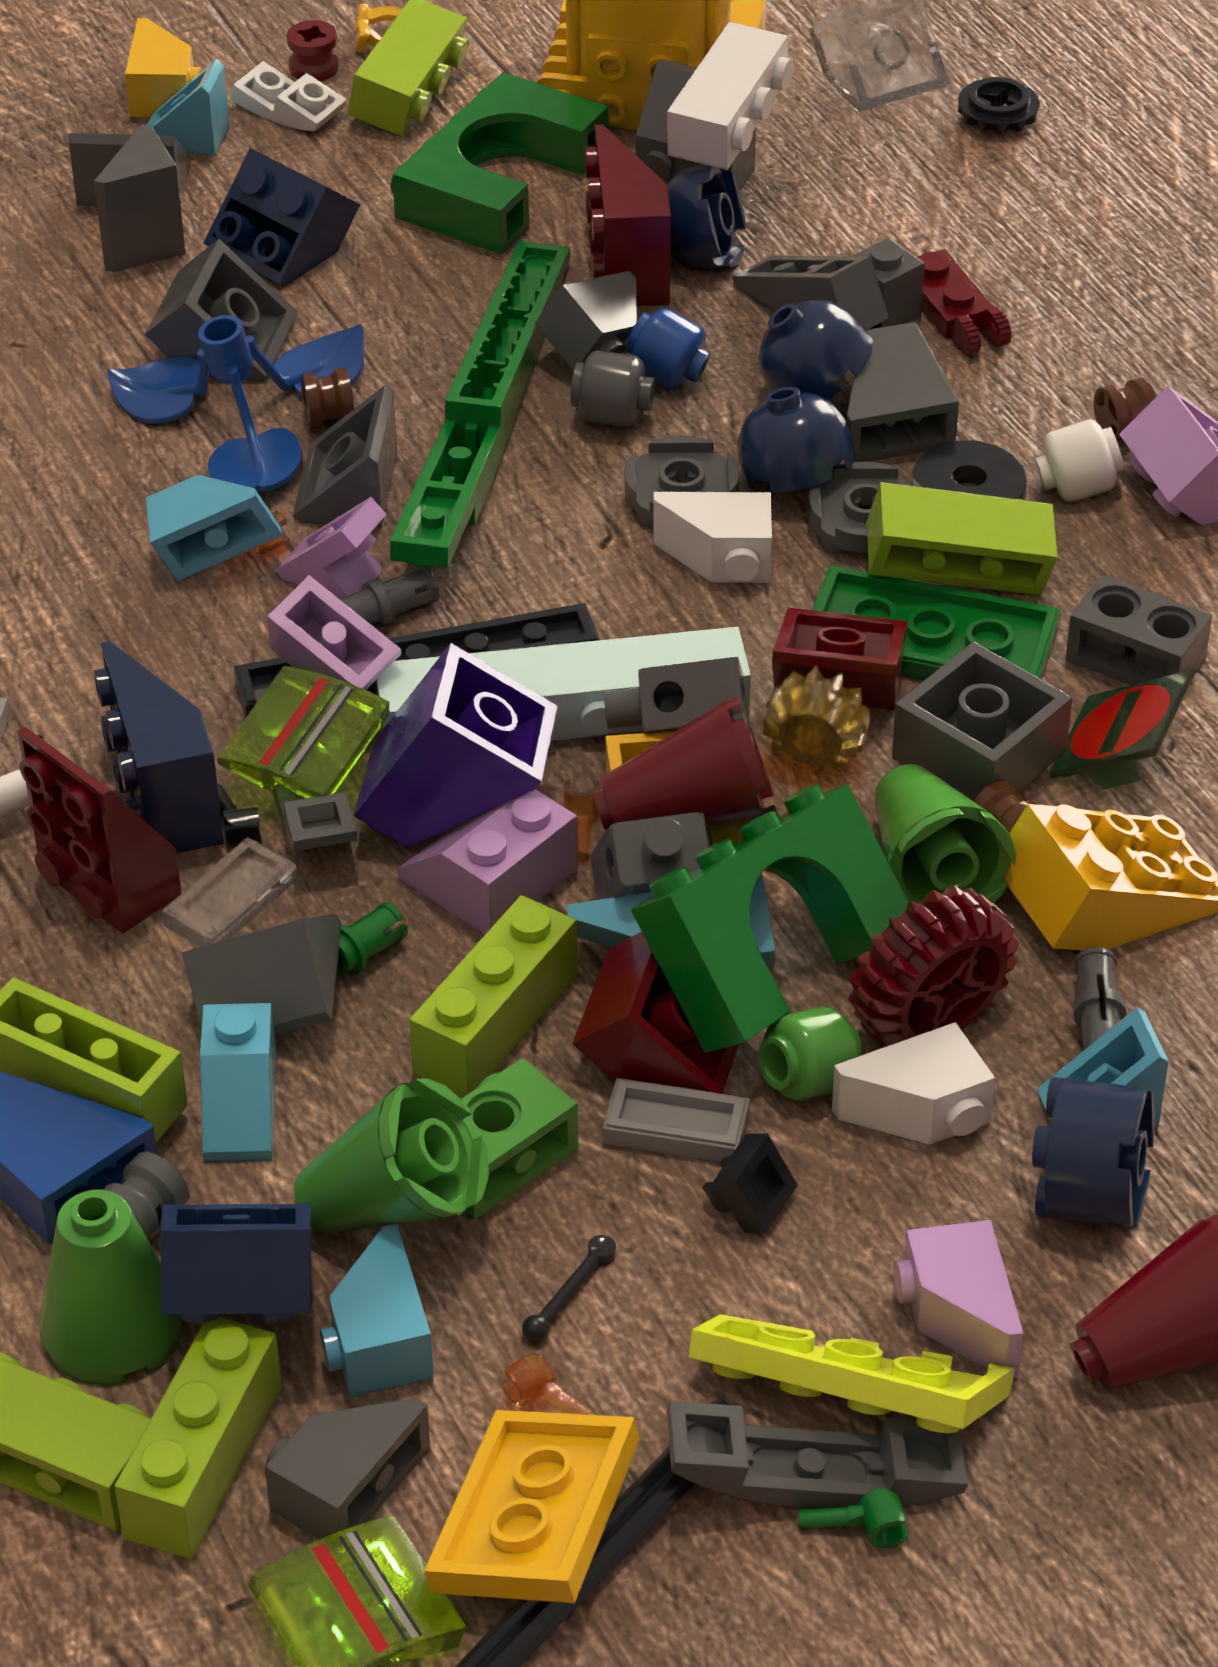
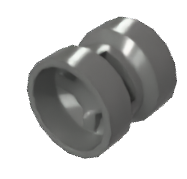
[103,1151,190,1242]

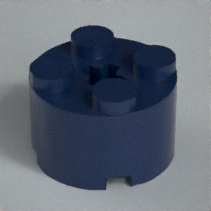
[1032,1077,1155,1227]

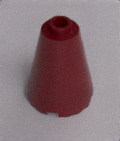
[593,696,780,831]
[1070,1214,1218,1389]

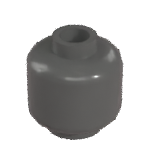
[570,350,655,428]

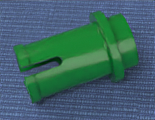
[337,902,408,974]

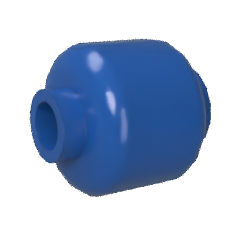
[625,308,711,391]

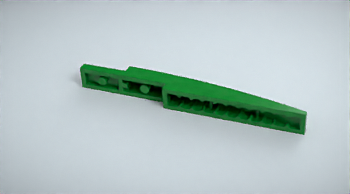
[390,241,570,568]

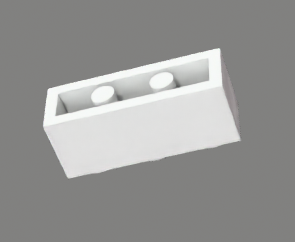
[667,22,794,170]

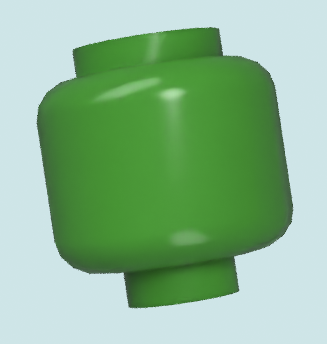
[758,1006,862,1101]

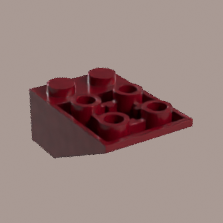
[585,125,671,306]
[17,727,182,934]

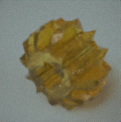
[763,667,870,776]

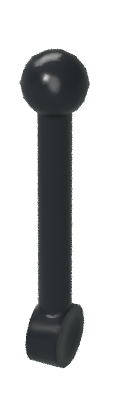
[522,1235,616,1343]

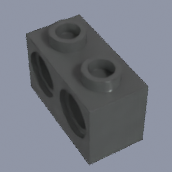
[1066,574,1212,702]

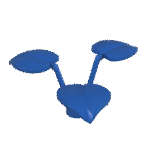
[108,315,365,492]

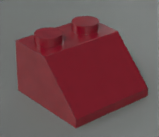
[572,932,739,1094]

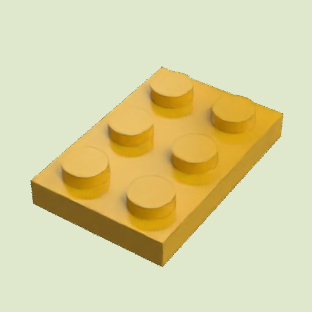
[424,1410,640,1603]

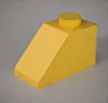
[125,18,202,117]

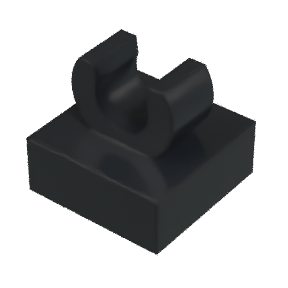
[702,1133,798,1233]

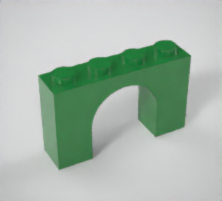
[390,72,609,255]
[631,784,909,1053]

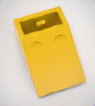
[1004,804,1218,951]

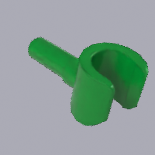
[799,1488,909,1548]

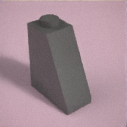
[847,322,959,462]

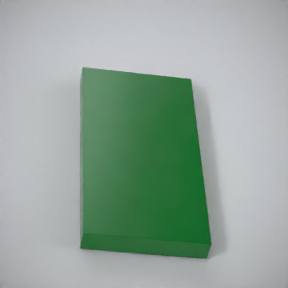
[812,565,1061,680]

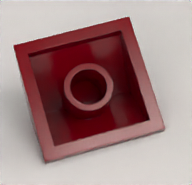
[772,608,908,710]

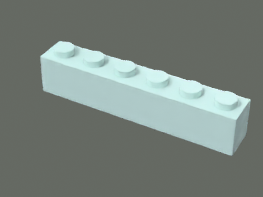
[375,627,751,741]

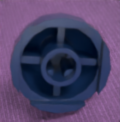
[666,164,745,270]
[758,299,873,400]
[737,387,855,493]

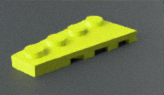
[688,1314,1015,1433]

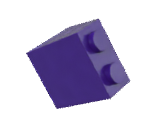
[353,643,557,847]

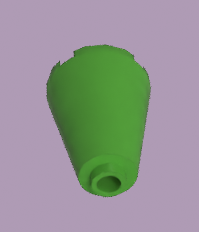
[875,764,1016,904]
[294,1078,489,1234]
[39,1190,184,1385]

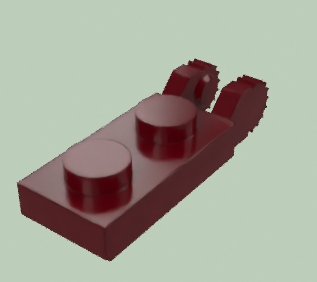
[917,249,1012,355]

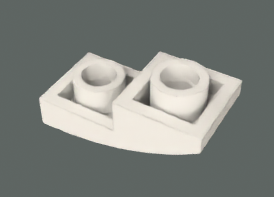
[230,61,347,131]

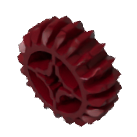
[848,885,1019,1047]

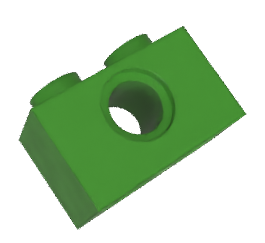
[461,1057,578,1220]

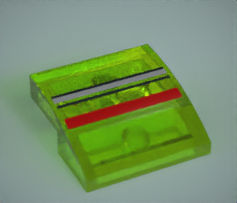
[217,666,390,798]
[248,1515,466,1667]

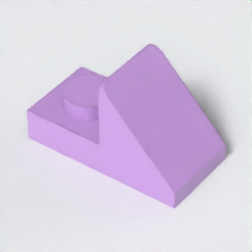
[275,497,387,599]

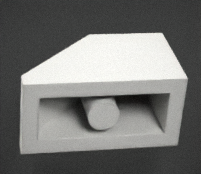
[653,492,772,583]
[832,1022,995,1145]

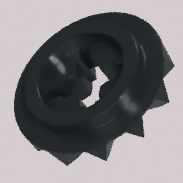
[958,77,1040,134]

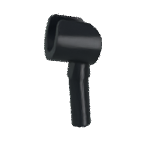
[217,784,262,848]

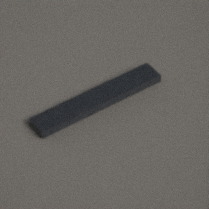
[234,603,600,722]

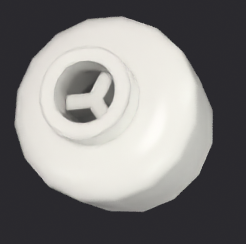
[1035,419,1124,503]

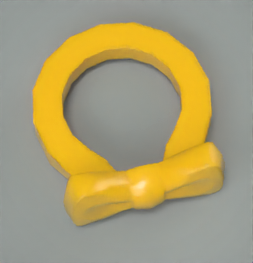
[355,3,402,53]

